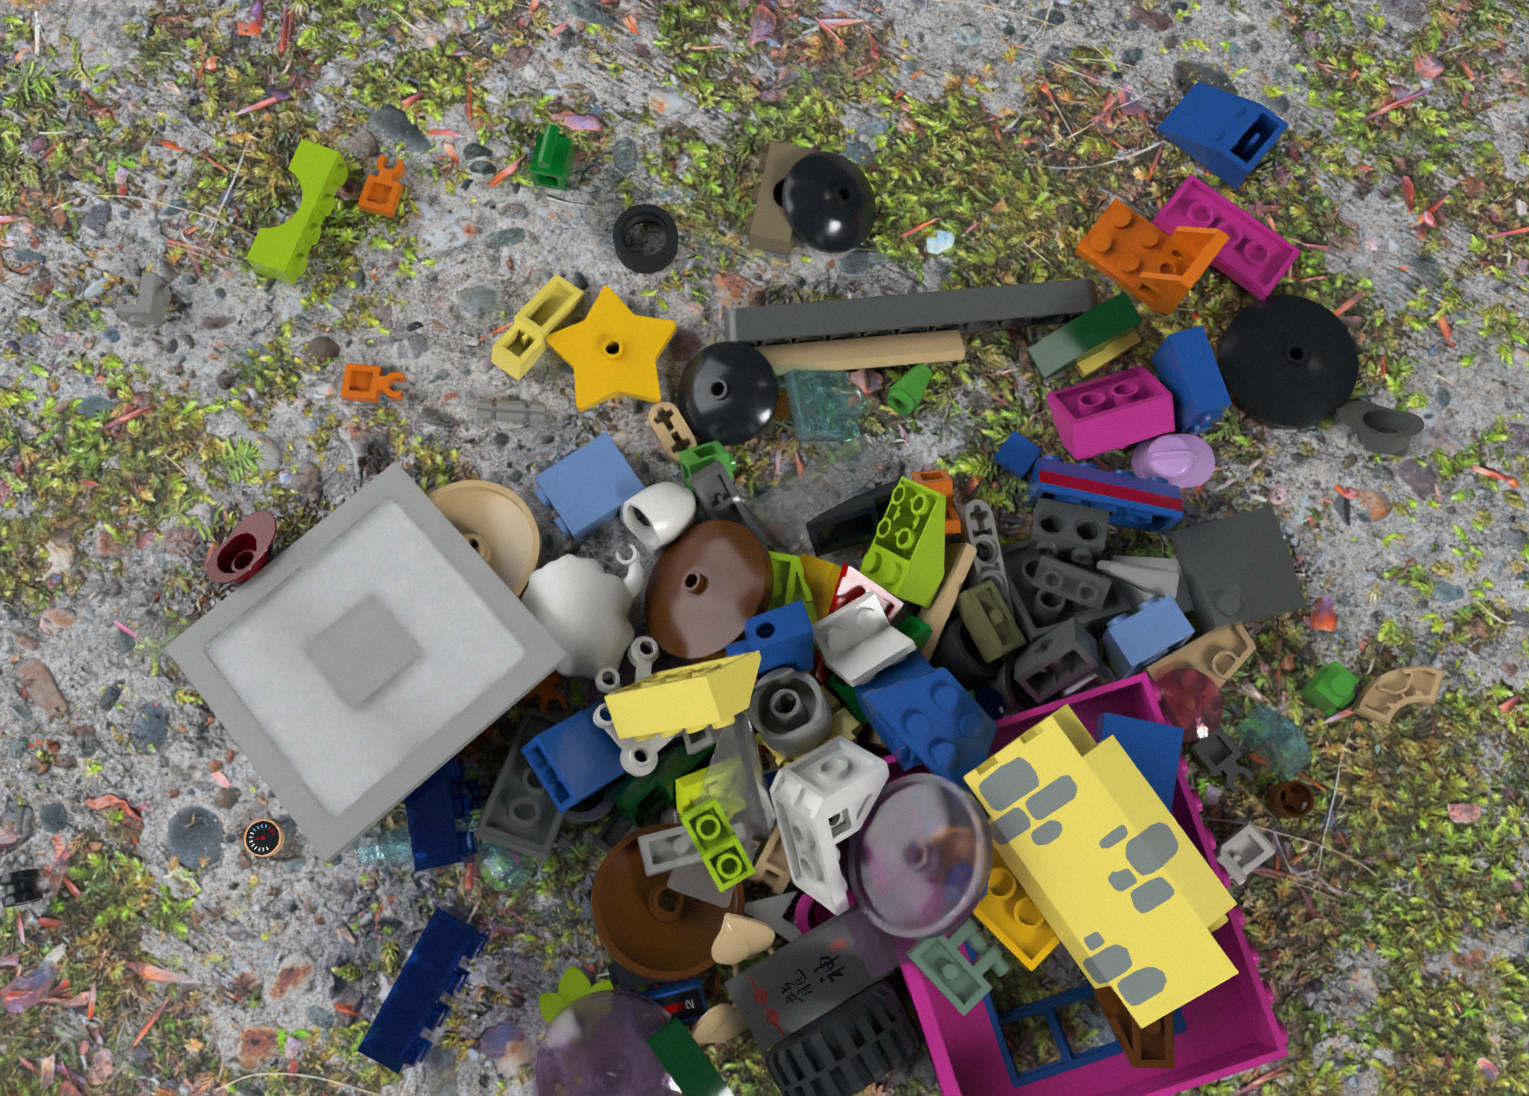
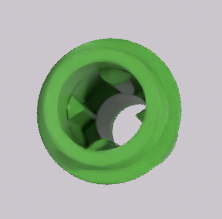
[886,363,932,415]

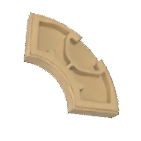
[1350,666,1445,725]

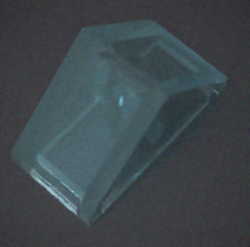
[1234,704,1313,782]

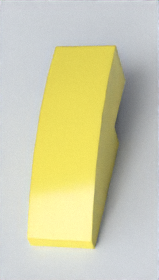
[491,274,584,381]

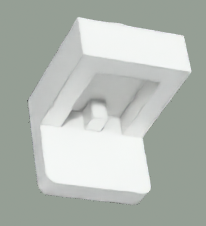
[1215,820,1276,885]

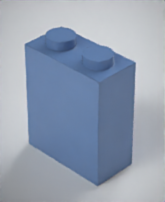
[534,431,646,543]

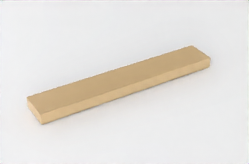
[754,329,965,376]
[863,543,977,749]

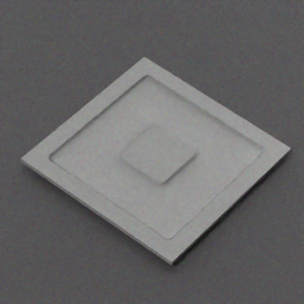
[165,461,570,864]

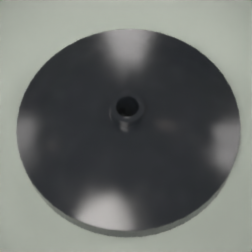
[1217,295,1359,430]

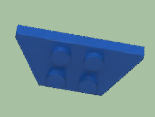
[861,667,998,808]

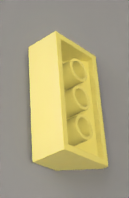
[604,650,761,742]

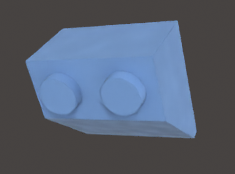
[1101,594,1195,681]

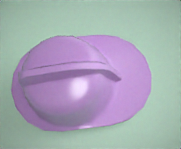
[1132,434,1215,488]

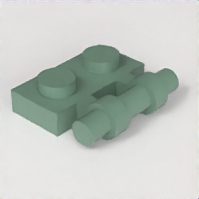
[906,906,1010,1016]

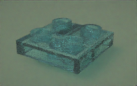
[784,369,866,442]

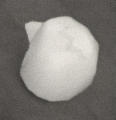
[620,482,696,550]

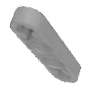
[957,499,1015,620]

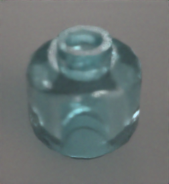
[476,841,533,892]

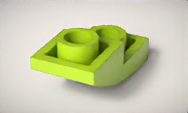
[679,796,756,893]

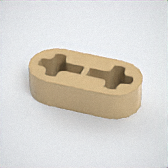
[648,401,697,465]

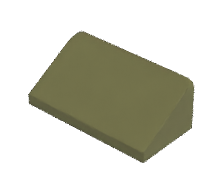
[954,578,1027,663]

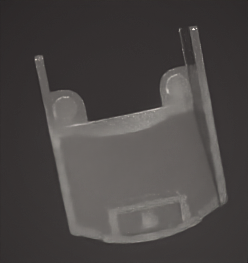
[667,709,776,908]

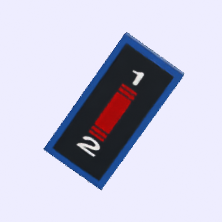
[626,977,709,1035]

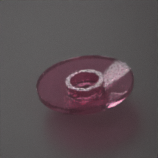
[1156,668,1223,741]

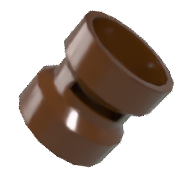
[1266,780,1314,819]

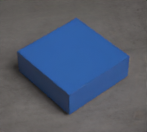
[992,430,1042,480]

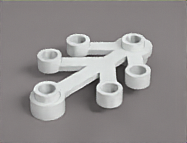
[593,636,682,777]

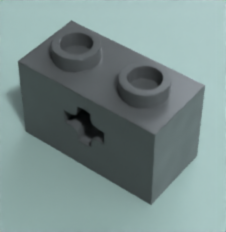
[1014,616,1099,704]

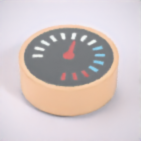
[244,819,285,857]

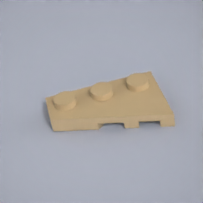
[1142,625,1256,731]

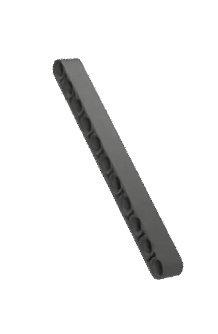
[723,279,1098,348]

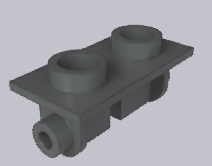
[1031,554,1112,611]

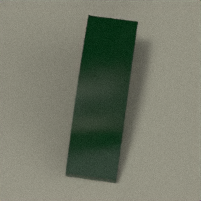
[1026,291,1143,380]
[609,741,726,828]

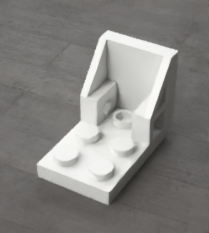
[769,735,890,916]

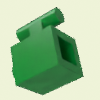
[529,124,575,191]

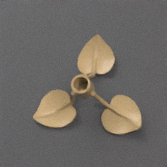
[691,913,776,1043]

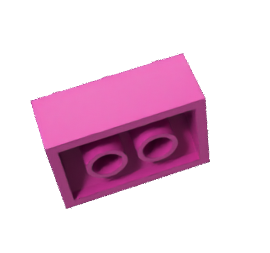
[1046,365,1175,460]

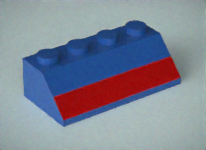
[1025,455,1183,535]

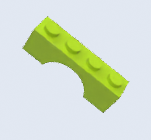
[246,139,348,285]

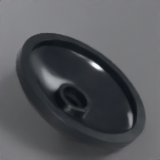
[782,152,876,253]
[677,341,779,446]

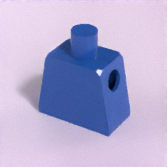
[725,600,814,679]

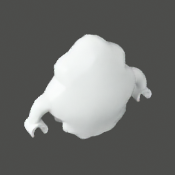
[521,544,643,680]

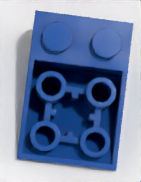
[1156,82,1289,190]

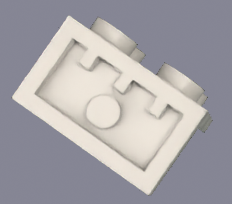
[812,591,917,687]

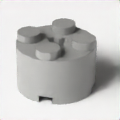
[748,668,833,757]

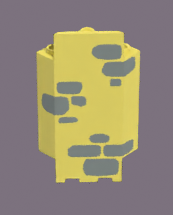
[963,703,1239,1029]

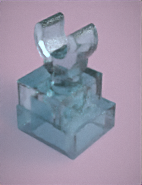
[356,826,427,866]

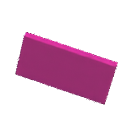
[1152,174,1302,302]

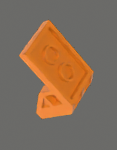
[1074,198,1230,315]

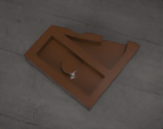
[1091,984,1175,1069]

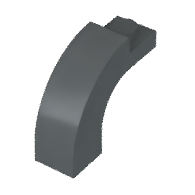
[688,460,776,552]

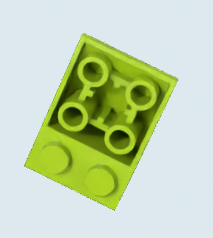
[859,476,946,609]

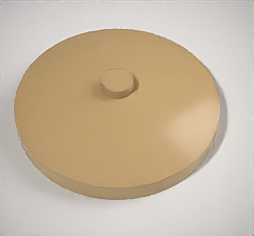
[427,480,543,600]

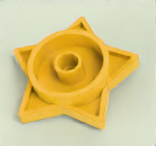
[545,285,677,413]

